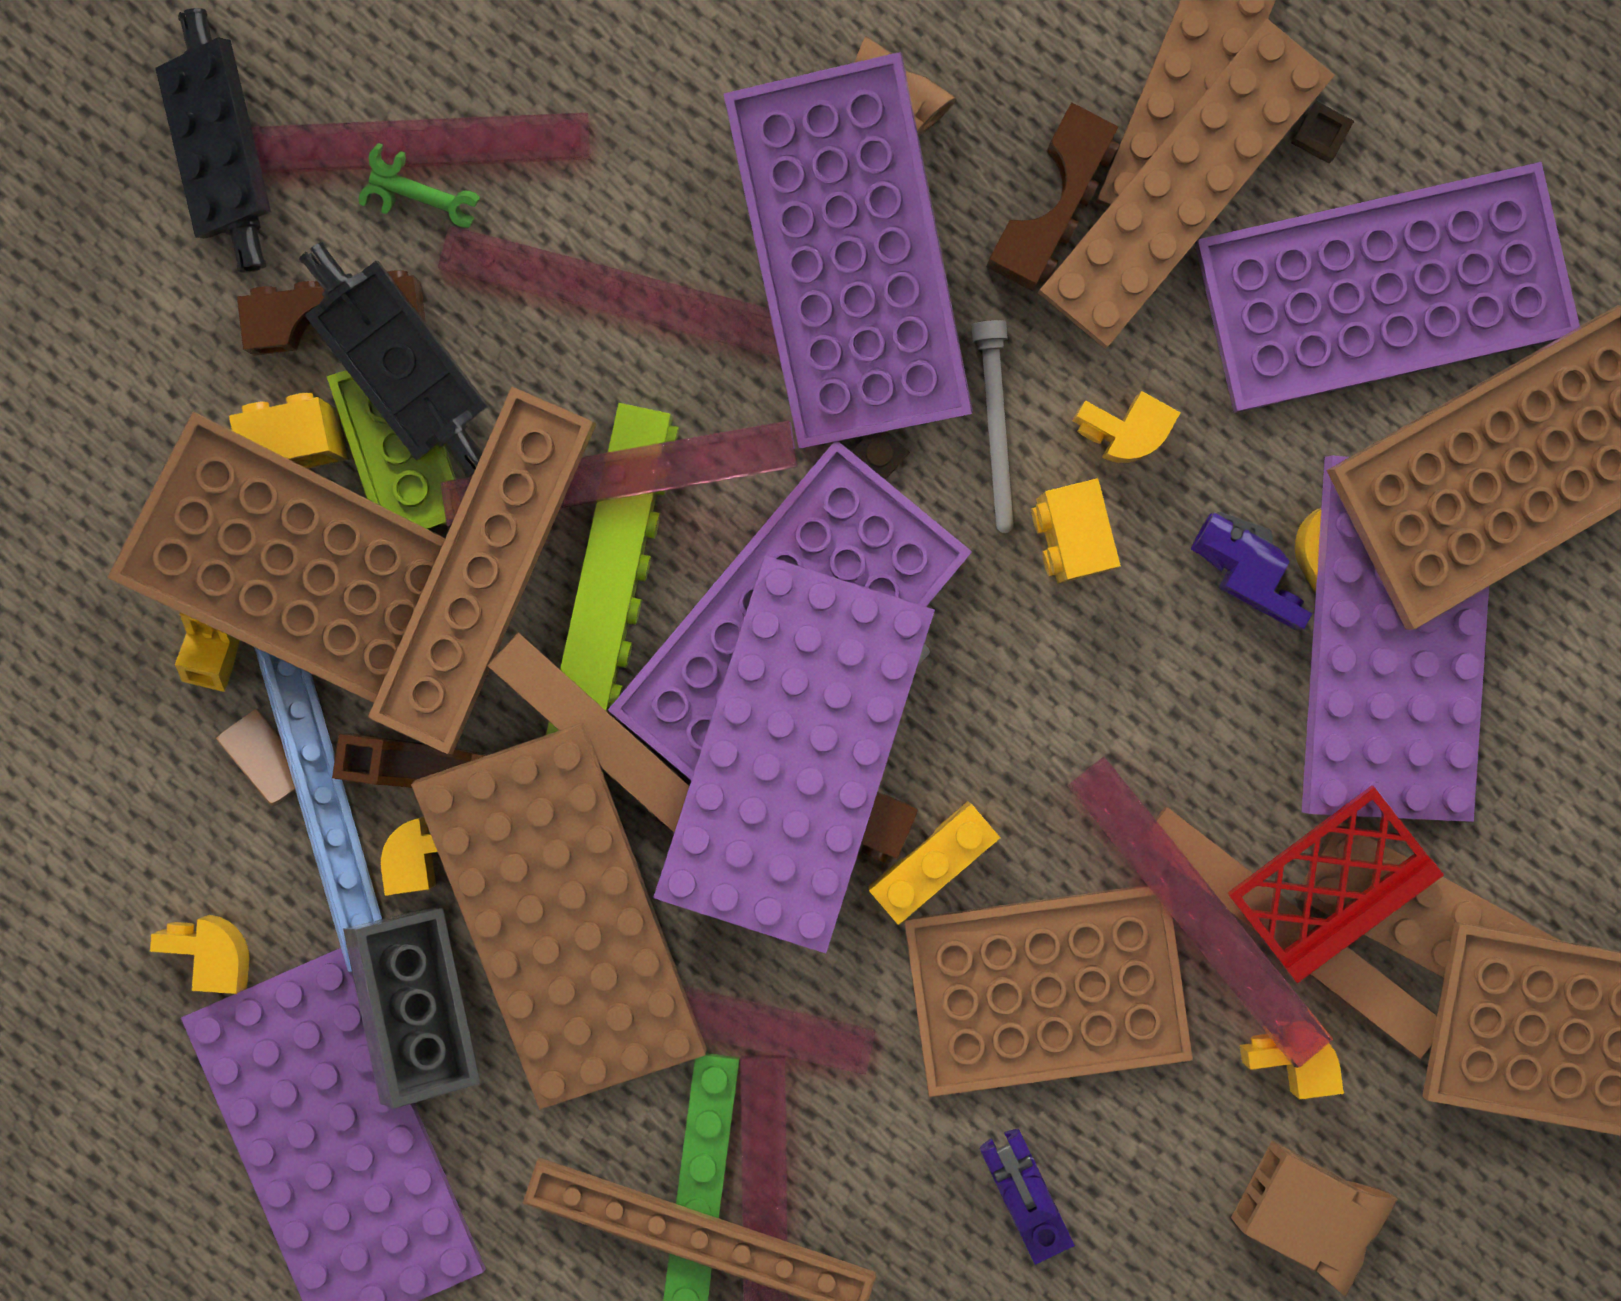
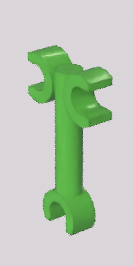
[359,143,480,228]

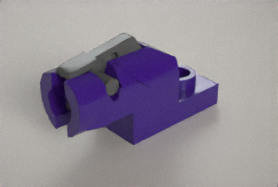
[1191,512,1313,630]
[979,1129,1075,1265]

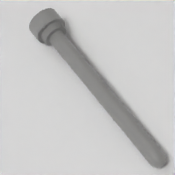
[971,320,1014,533]

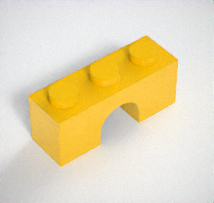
[868,801,1000,925]

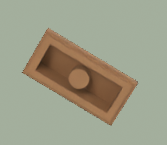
[216,709,296,806]

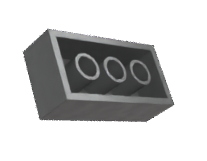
[343,908,480,1109]

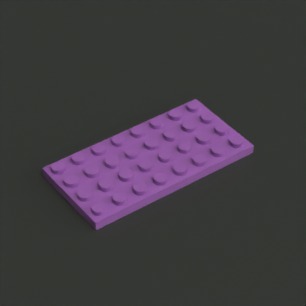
[724,52,973,449]
[1195,162,1580,413]
[608,441,972,780]
[1302,455,1489,822]
[653,555,935,954]
[181,948,486,1301]

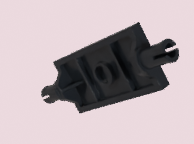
[155,8,271,273]
[299,242,489,478]

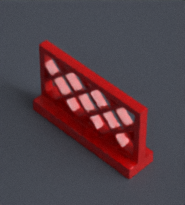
[1228,785,1444,983]

